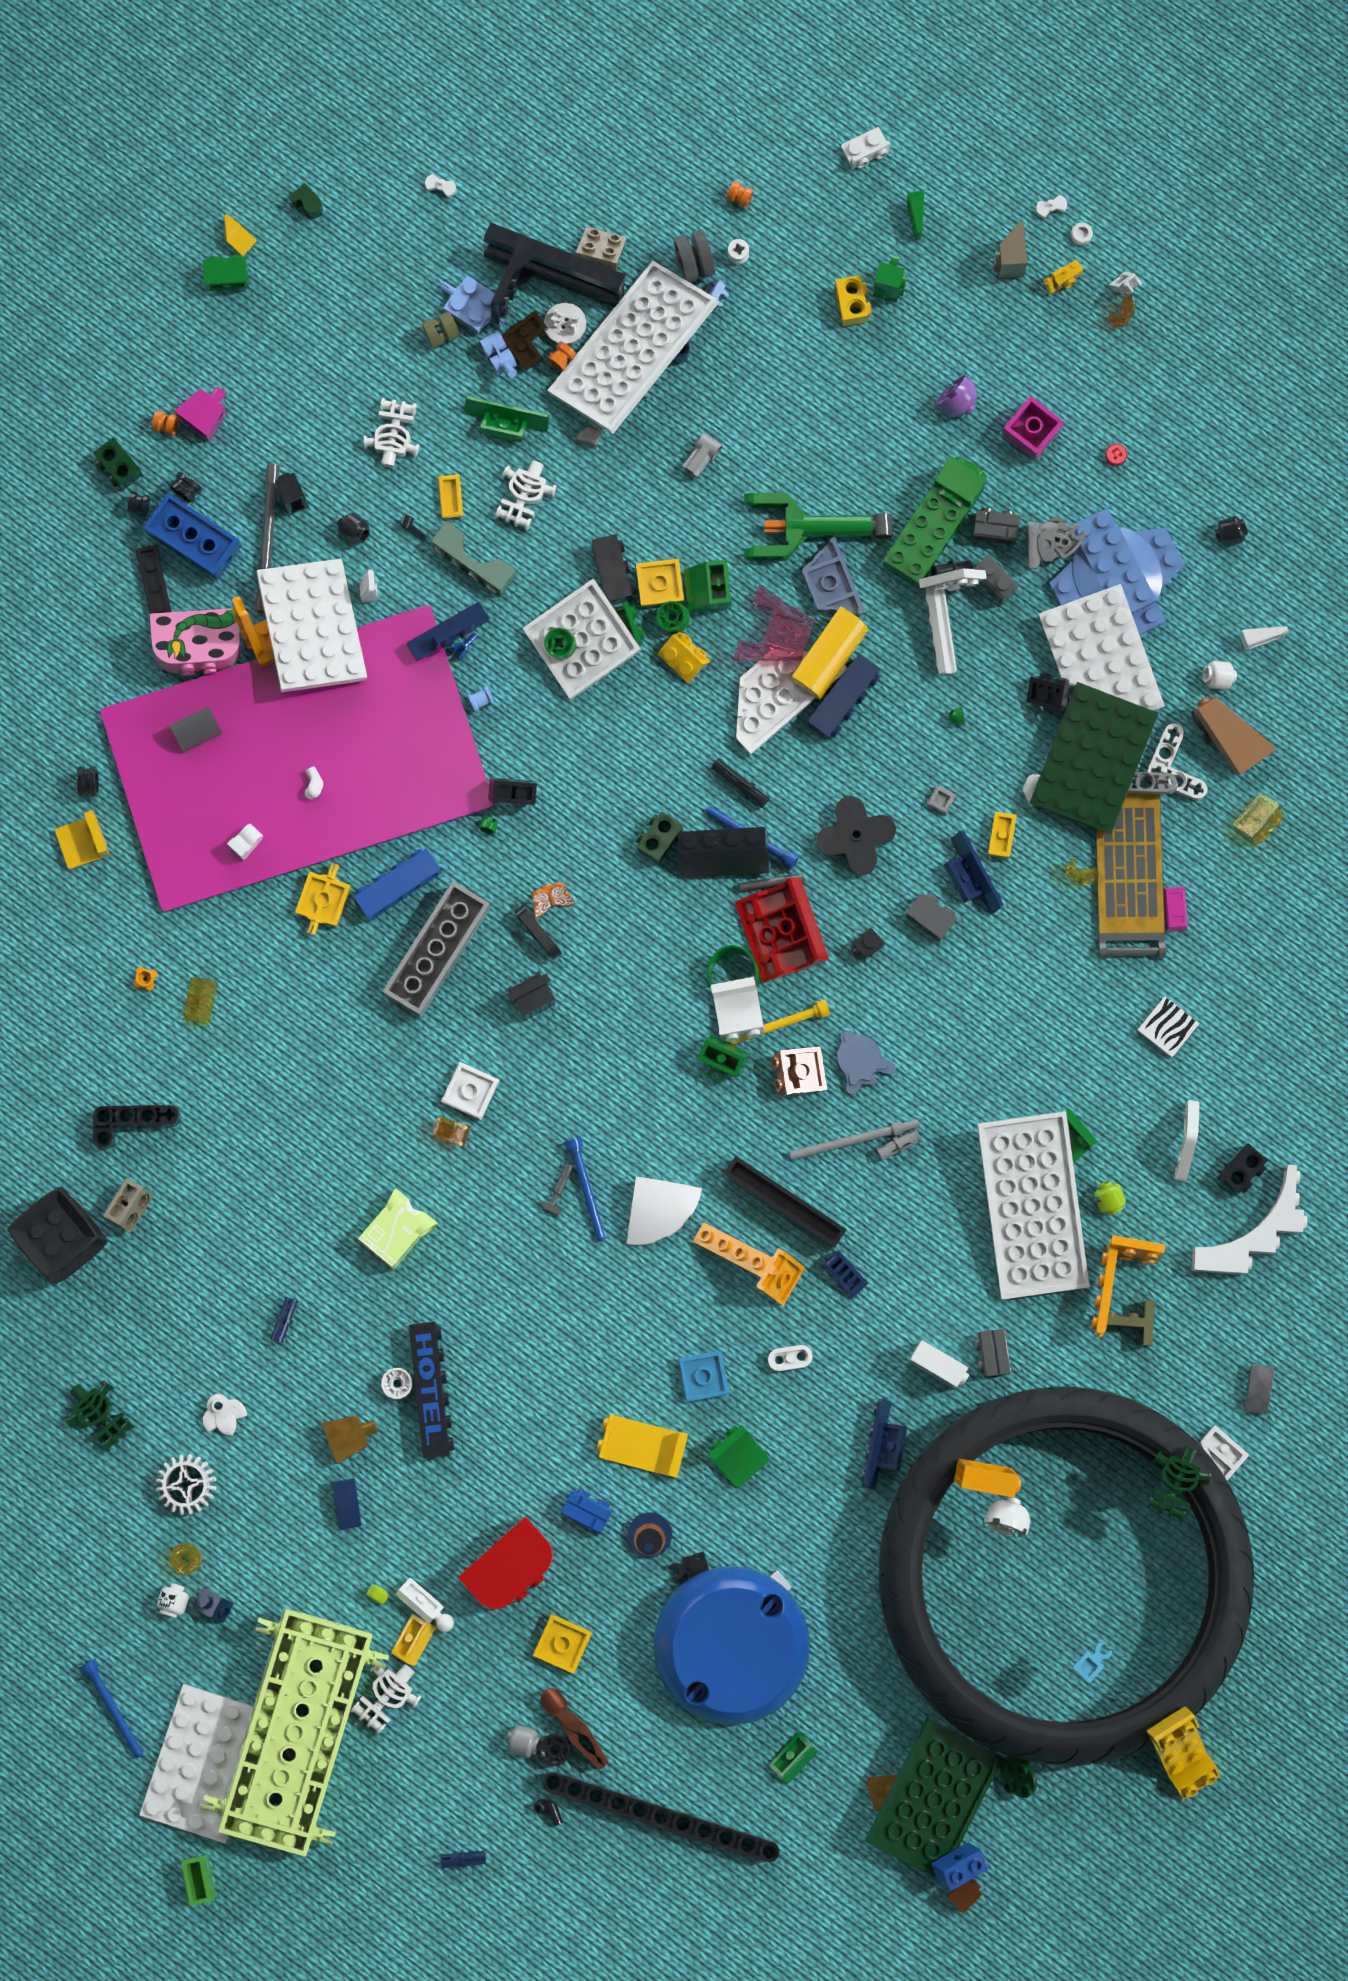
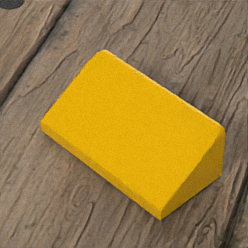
[391,1613,436,1666]

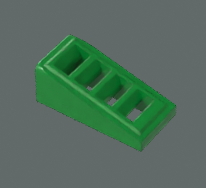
[906,190,924,241]

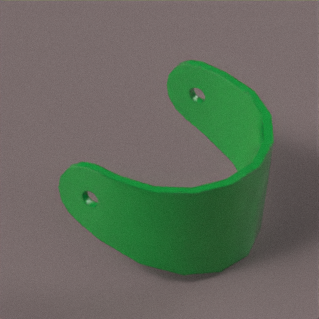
[707,945,760,987]

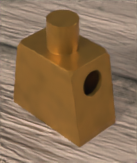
[322,1416,378,1464]

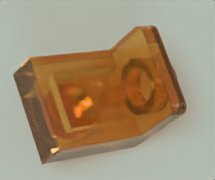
[1107,293,1136,328]
[432,1116,471,1147]

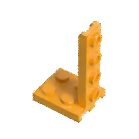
[231,597,274,668]
[693,1222,805,1306]
[1091,1235,1165,1338]

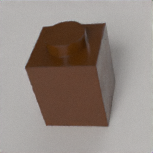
[946,1878,982,1914]

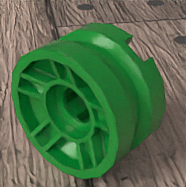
[656,601,690,633]
[544,627,577,660]

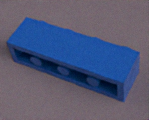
[354,848,442,922]

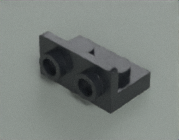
[1026,673,1076,711]

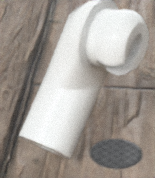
[305,766,323,800]
[1023,774,1040,807]

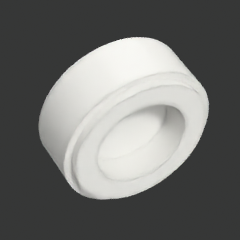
[1071,223,1093,246]

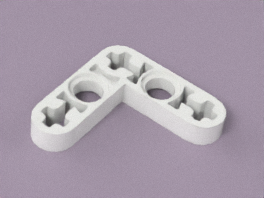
[1147,723,1207,801]
[1174,1100,1199,1182]

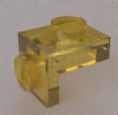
[1065,857,1099,885]

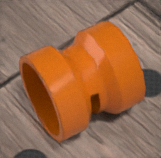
[726,181,754,209]
[547,341,576,372]
[151,410,179,436]

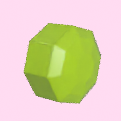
[367,1585,389,1605]

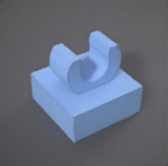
[704,281,729,307]

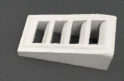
[359,569,378,603]
[1239,626,1288,650]

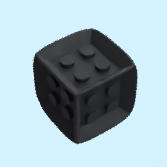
[7,1187,108,1284]

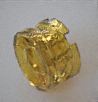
[170,1543,203,1574]

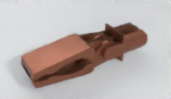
[540,1688,609,1769]

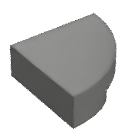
[576,424,603,447]

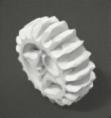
[156,1454,217,1515]

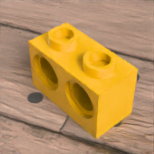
[835,275,871,327]

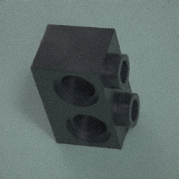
[275,473,309,516]
[488,778,537,805]
[1216,1143,1268,1195]

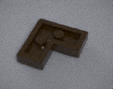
[501,311,548,371]

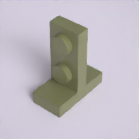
[1107,1300,1155,1347]

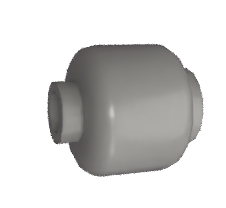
[506,1725,541,1758]

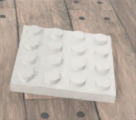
[523,579,642,700]

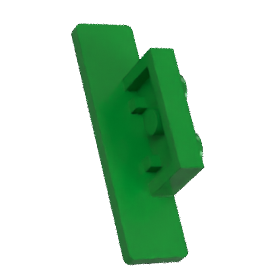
[464,396,550,443]

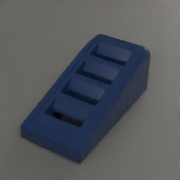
[822,1250,869,1299]

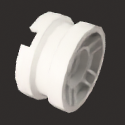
[381,1368,413,1400]

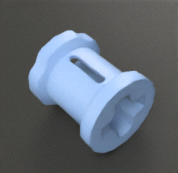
[467,685,495,712]

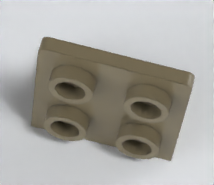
[575,227,627,271]

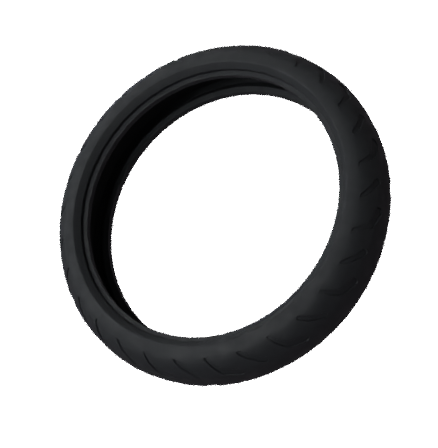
[879,1387,1254,1766]

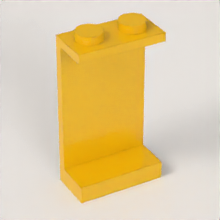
[596,1414,688,1478]

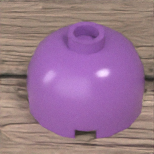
[935,374,977,417]

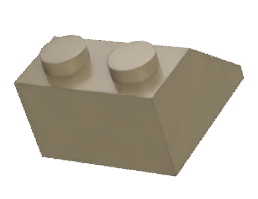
[993,222,1027,279]

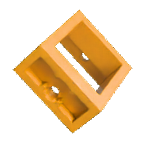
[954,1458,1021,1498]

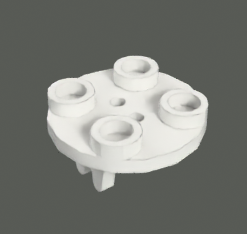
[544,303,586,345]

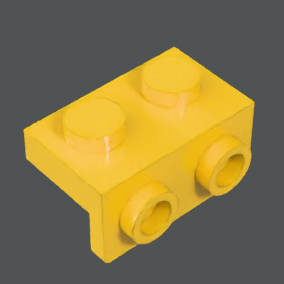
[657,632,710,683]

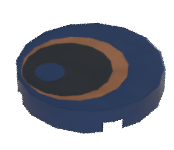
[628,1512,672,1557]

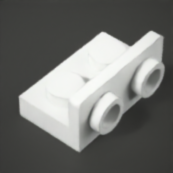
[840,127,891,169]

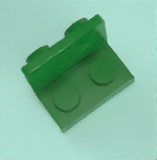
[1066,1108,1098,1163]

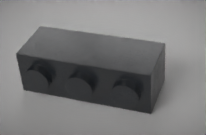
[592,534,635,605]

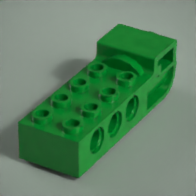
[883,456,987,589]

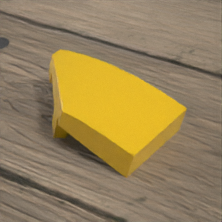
[223,214,257,256]

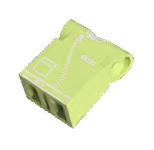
[358,1188,438,1271]

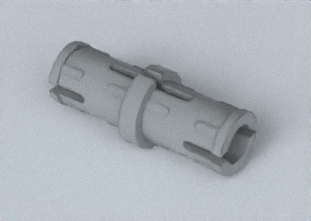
[876,1129,922,1161]

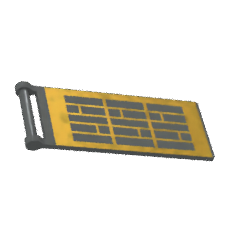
[1096,793,1166,958]

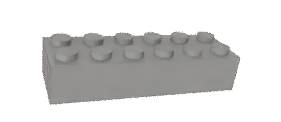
[382,881,491,1018]

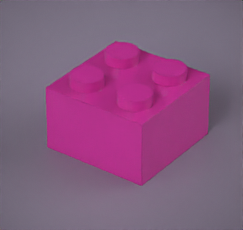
[1002,396,1064,461]

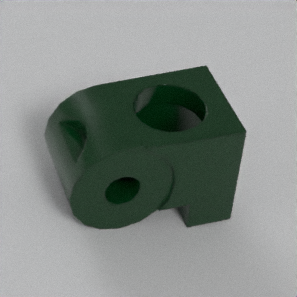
[289,183,323,219]

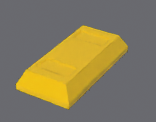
[438,475,463,518]

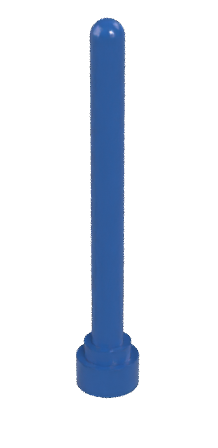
[706,807,799,871]
[564,1137,605,1242]
[79,1659,143,1758]

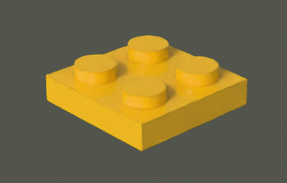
[636,559,684,608]
[533,1614,592,1674]

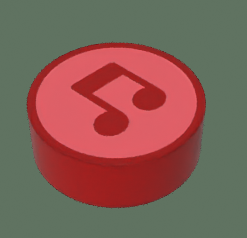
[1105,444,1127,466]

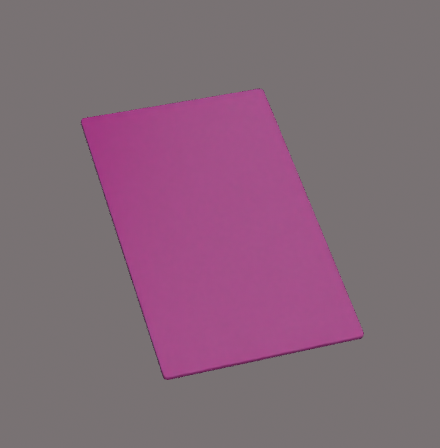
[101,605,494,912]

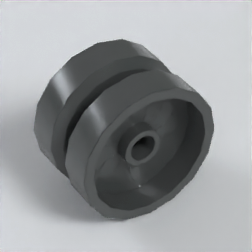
[673,229,715,282]

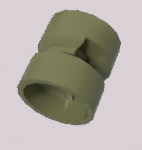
[422,311,460,348]

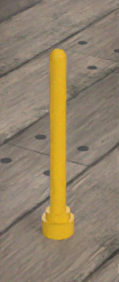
[728,999,830,1045]

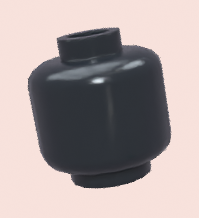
[337,513,370,545]
[1215,516,1248,547]

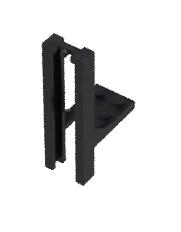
[484,222,626,325]

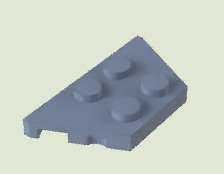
[802,537,865,615]

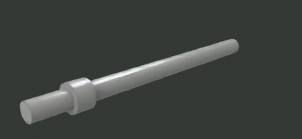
[789,1119,920,1160]

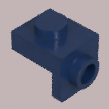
[193,1587,233,1623]

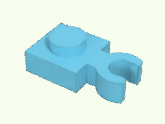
[1072,1642,1113,1684]

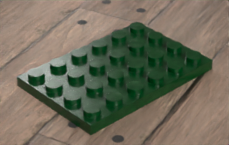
[1029,682,1159,835]
[864,1718,1003,1878]

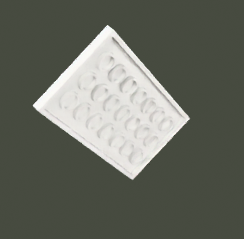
[547,261,718,434]
[977,1111,1089,1299]

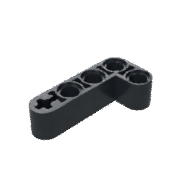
[93,1105,182,1150]

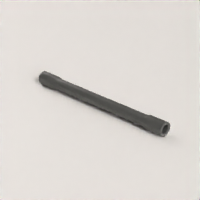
[255,464,280,613]

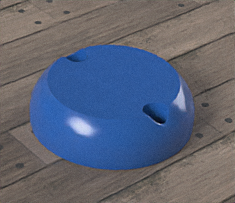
[654,1566,810,1725]

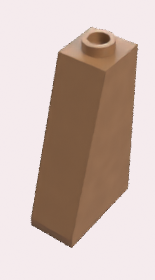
[1193,696,1276,775]

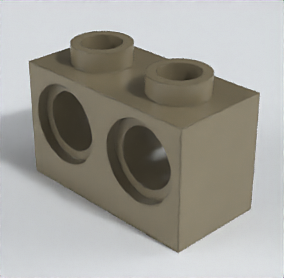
[103,1178,153,1233]

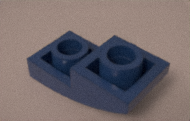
[332,1478,361,1530]

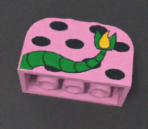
[150,609,240,676]

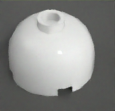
[983,1497,1031,1538]

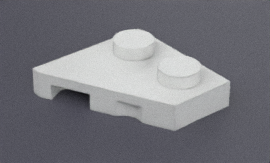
[1200,1425,1249,1480]

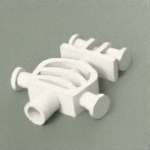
[364,398,420,468]
[495,460,556,531]
[350,1664,421,1735]

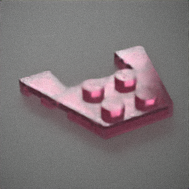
[733,586,815,661]

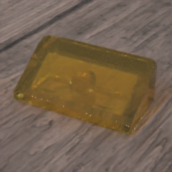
[183,977,218,1024]

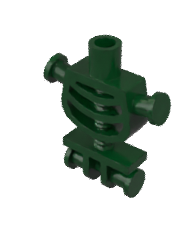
[64,1380,135,1452]
[1147,1446,1212,1522]

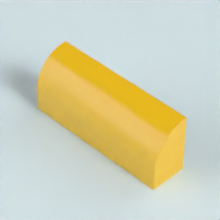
[792,606,869,700]

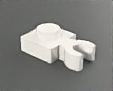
[1109,272,1142,294]

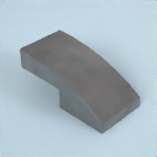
[1244,1364,1274,1415]

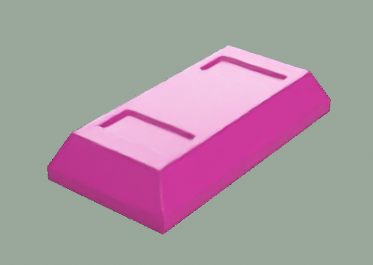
[1163,887,1188,931]

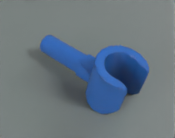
[452,633,478,660]

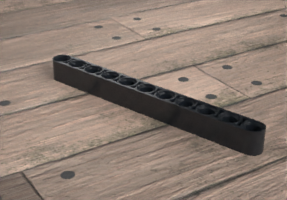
[543,1771,780,1862]

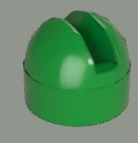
[949,707,965,725]
[479,816,498,834]

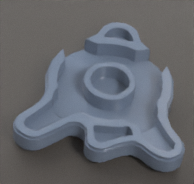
[837,1030,896,1095]

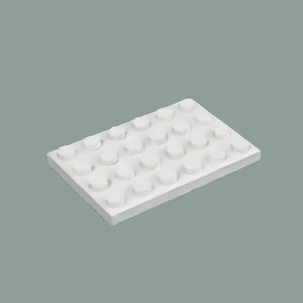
[256,559,367,693]
[1039,584,1165,711]
[140,1684,254,1843]

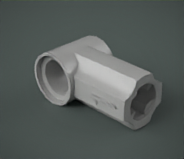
[682,433,723,479]

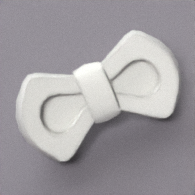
[425,174,456,198]
[1036,195,1067,219]

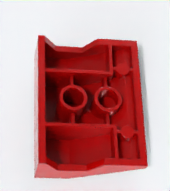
[735,877,829,983]

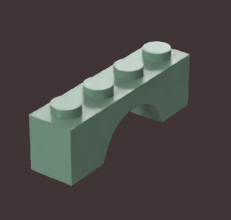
[431,521,517,596]

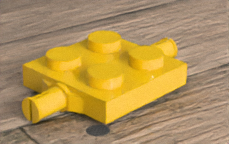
[295,863,351,936]

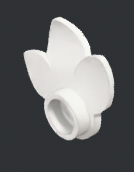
[203,1394,247,1435]

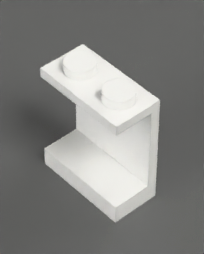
[711,977,765,1042]

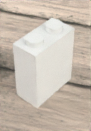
[908,1340,969,1389]

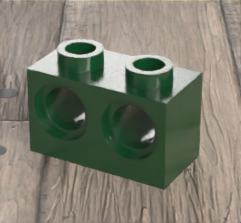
[93,437,143,490]
[636,811,683,865]

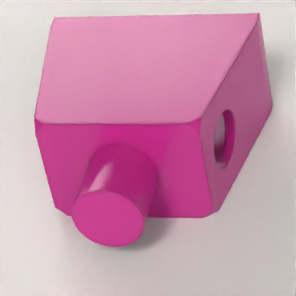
[175,386,227,441]

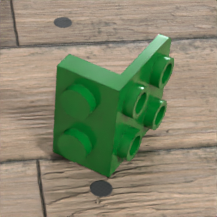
[708,1425,769,1487]

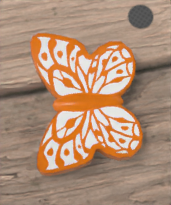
[532,883,575,919]

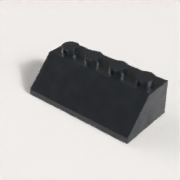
[678,827,769,878]

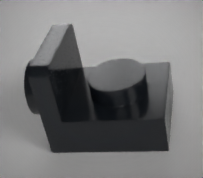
[851,927,885,961]

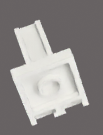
[919,569,987,674]

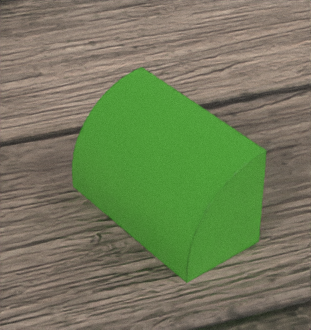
[181,1854,217,1906]

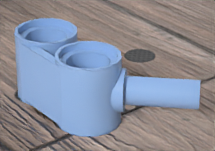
[479,331,517,378]

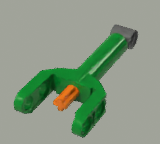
[744,493,893,561]

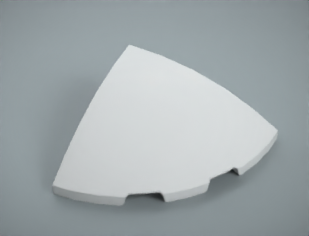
[627,1177,702,1245]

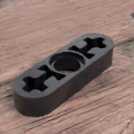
[514,905,562,960]

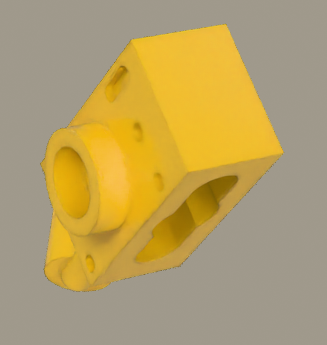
[1044,260,1083,294]

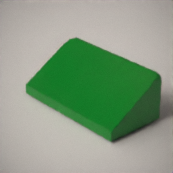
[768,1732,818,1784]

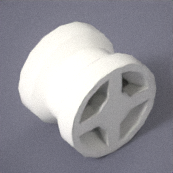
[728,239,749,265]

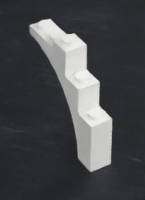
[1192,1165,1307,1275]

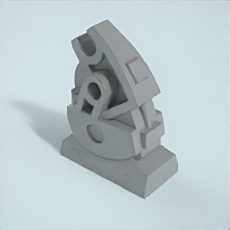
[1027,521,1086,568]

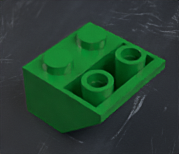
[684,560,731,612]

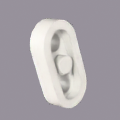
[768,1345,812,1371]

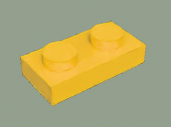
[988,811,1017,859]

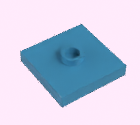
[678,1350,730,1403]

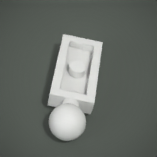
[395,1578,454,1632]

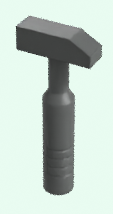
[540,1163,574,1216]

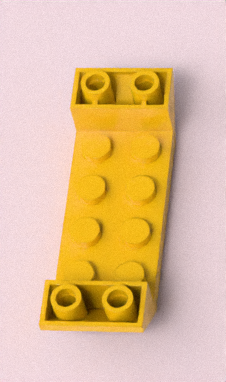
[1146,1706,1220,1800]

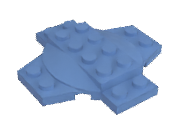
[1049,508,1185,636]

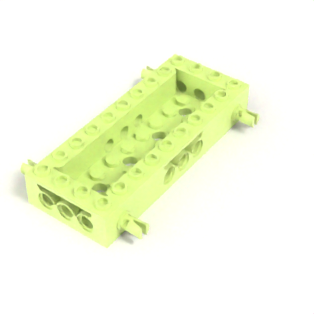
[200,1608,389,1857]

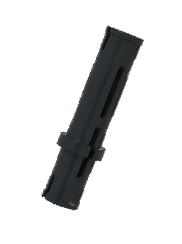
[711,758,770,808]

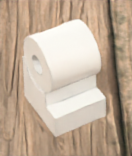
[227,824,263,860]

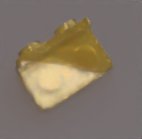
[1233,792,1284,847]

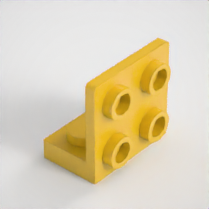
[55,810,110,870]

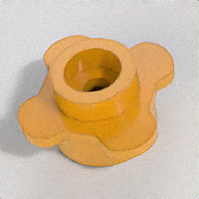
[133,967,157,991]

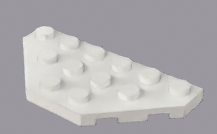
[736,650,847,755]

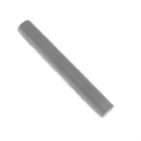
[739,873,805,892]

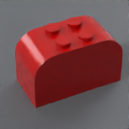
[458,1516,554,1609]

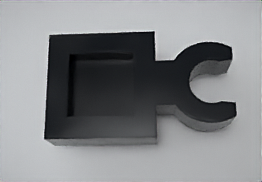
[668,1551,709,1581]

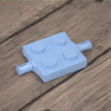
[440,275,505,334]

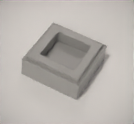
[927,785,956,815]

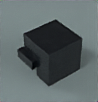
[507,971,556,1021]

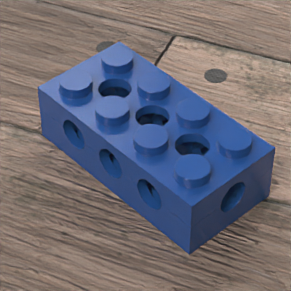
[143,493,242,581]

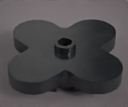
[816,796,896,876]

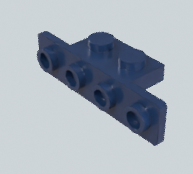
[406,602,490,661]
[944,830,1004,914]
[862,1398,907,1489]

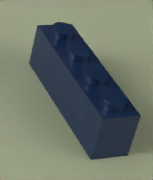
[807,653,881,741]

